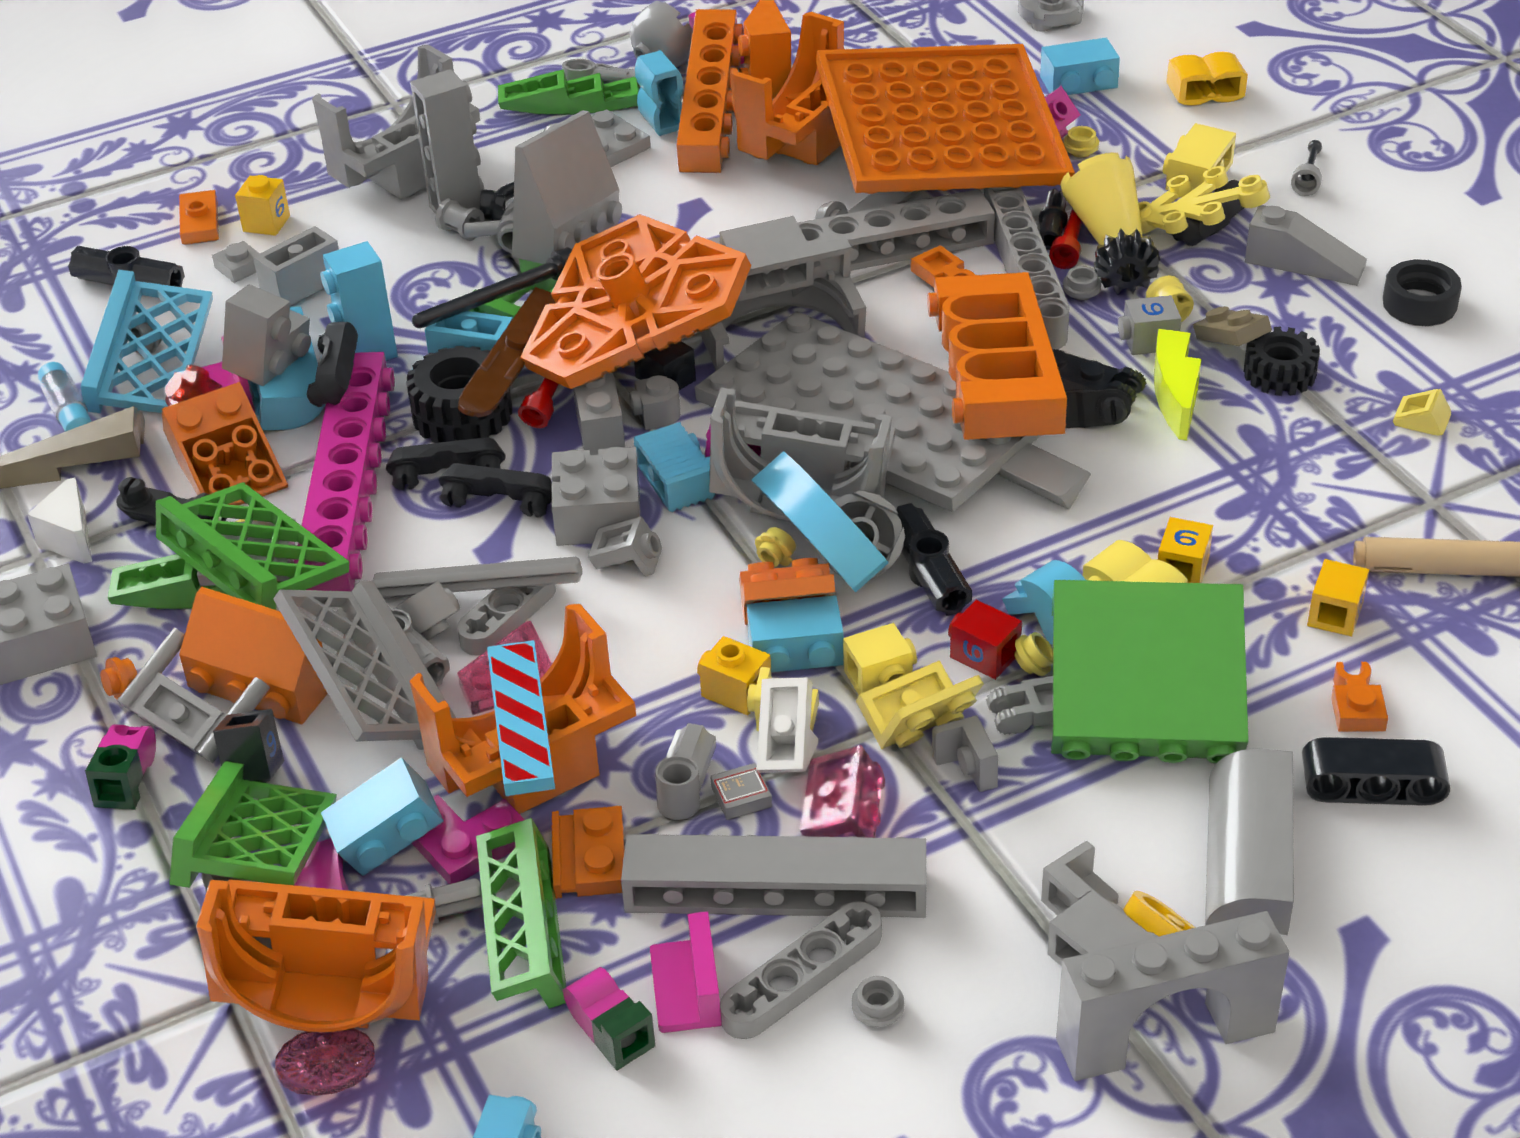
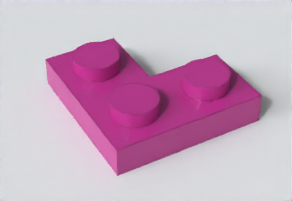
[412,794,525,884]

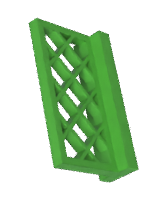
[156,482,349,610]
[169,761,337,888]

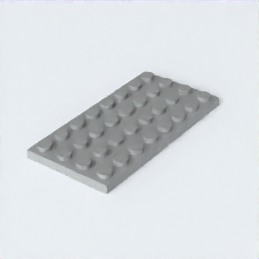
[695,311,1041,512]

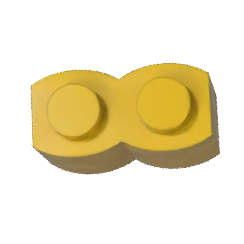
[1166,51,1248,105]

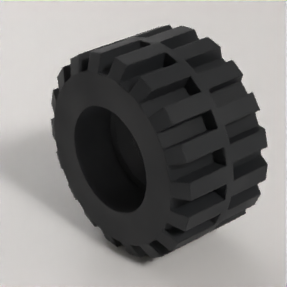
[406,346,513,443]

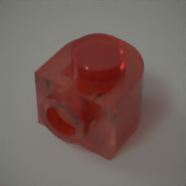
[165,364,222,406]

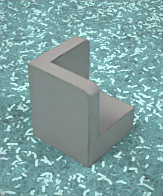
[1041,841,1119,916]

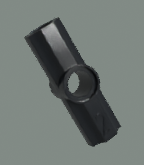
[68,246,185,287]
[896,503,972,616]

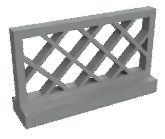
[273,581,456,750]

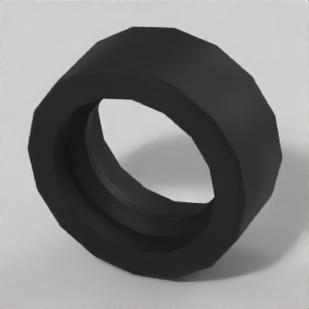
[1383,259,1462,326]

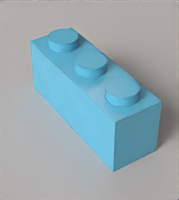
[320,241,398,360]

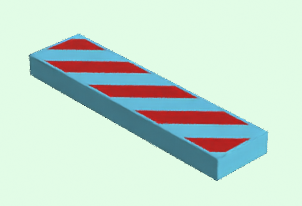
[487,640,555,796]

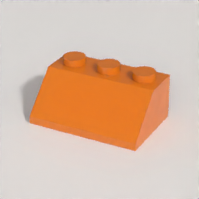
[179,587,328,725]

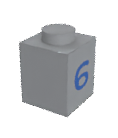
[1118,295,1181,355]

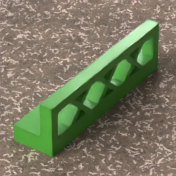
[476,818,566,1009]

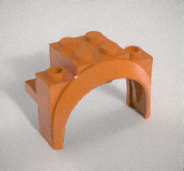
[731,11,844,166]
[409,604,636,814]
[196,879,436,1032]

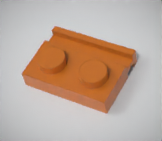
[552,806,625,899]

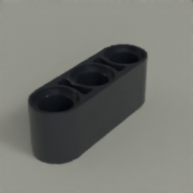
[1302,737,1450,806]

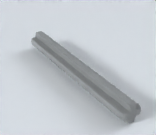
[372,556,583,598]

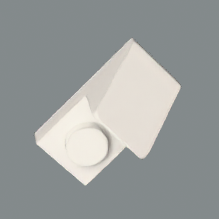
[756,677,818,773]

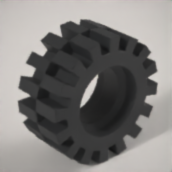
[1243,326,1320,396]

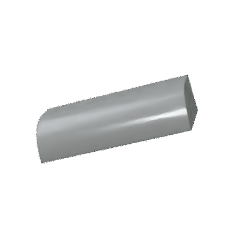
[1205,749,1294,935]

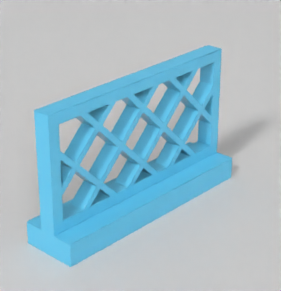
[81,270,213,414]

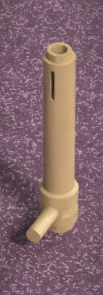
[1353,537,1520,577]

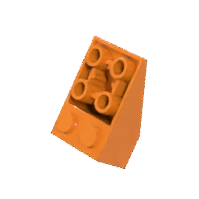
[162,382,288,505]

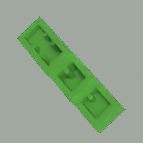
[498,69,640,115]
[107,554,294,609]

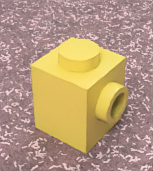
[843,623,917,695]

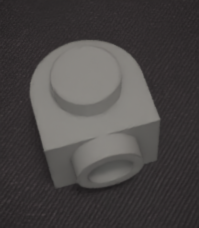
[629,375,681,430]
[396,580,460,641]

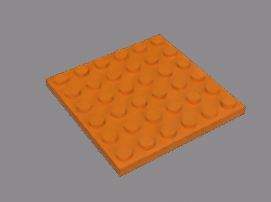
[816,44,1075,194]

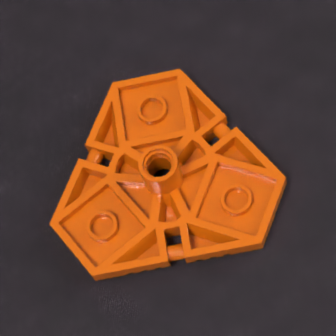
[520,214,751,389]

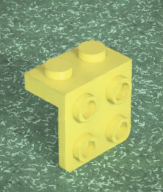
[856,660,984,749]

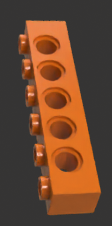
[676,9,744,173]

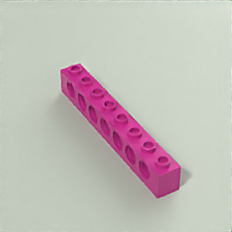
[294,352,395,592]

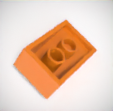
[738,0,791,99]

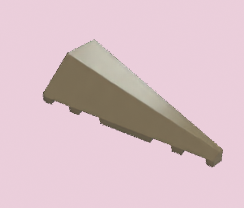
[0,406,145,489]

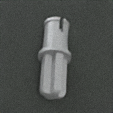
[403,878,483,924]

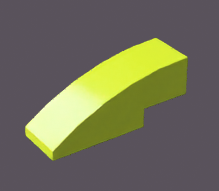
[1154,329,1201,441]

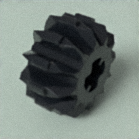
[1094,228,1160,295]

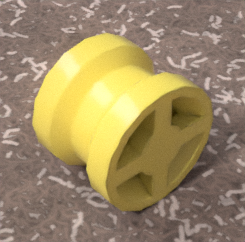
[1146,275,1194,322]

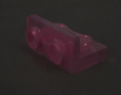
[800,745,885,838]

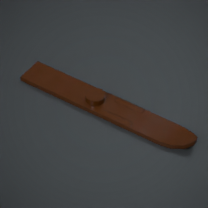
[458,287,556,418]

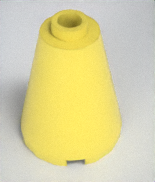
[1060,152,1143,245]

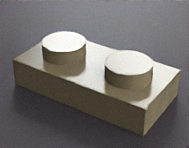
[1193,306,1272,346]

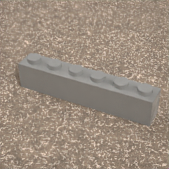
[621,834,926,918]

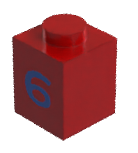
[948,599,1022,680]

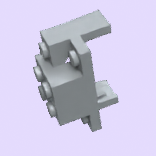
[312,44,481,199]
[699,216,866,371]
[709,387,896,522]

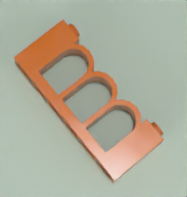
[927,272,1067,440]

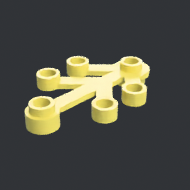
[1138,166,1270,234]

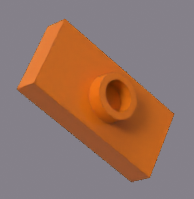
[179,190,219,245]

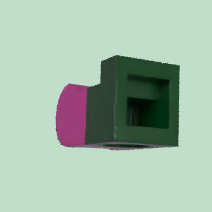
[85,724,156,810]
[563,967,656,1071]

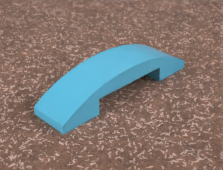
[751,451,889,592]

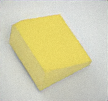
[1393,389,1451,436]

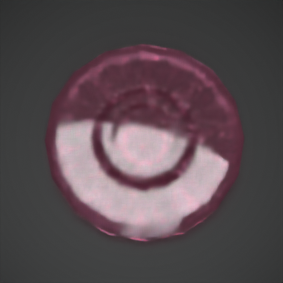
[275,1028,375,1096]

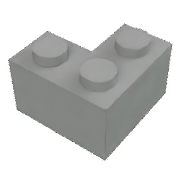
[222,284,311,386]

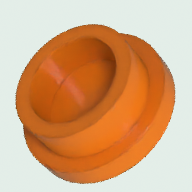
[100,657,137,700]

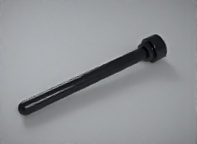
[412,247,572,329]

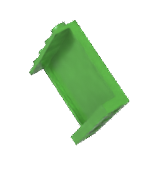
[1051,580,1248,764]

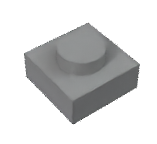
[212,241,260,283]

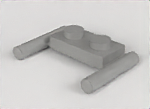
[117,628,270,763]

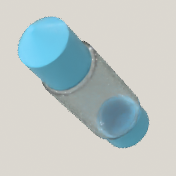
[38,362,92,432]

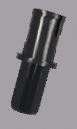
[1038,188,1068,250]

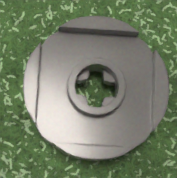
[1018,0,1084,31]

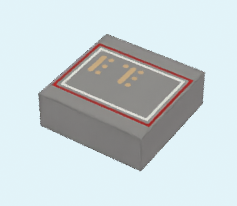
[710,763,772,820]

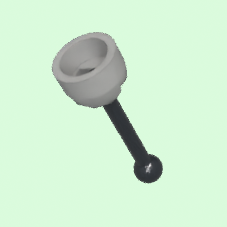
[1291,140,1322,196]

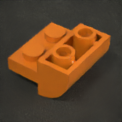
[739,558,836,625]

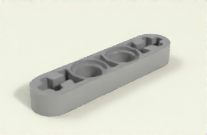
[720,901,882,1039]

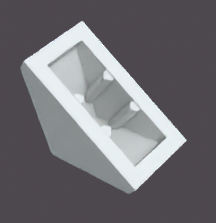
[27,477,92,564]

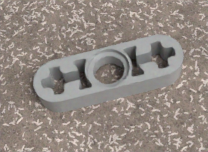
[457,585,556,655]

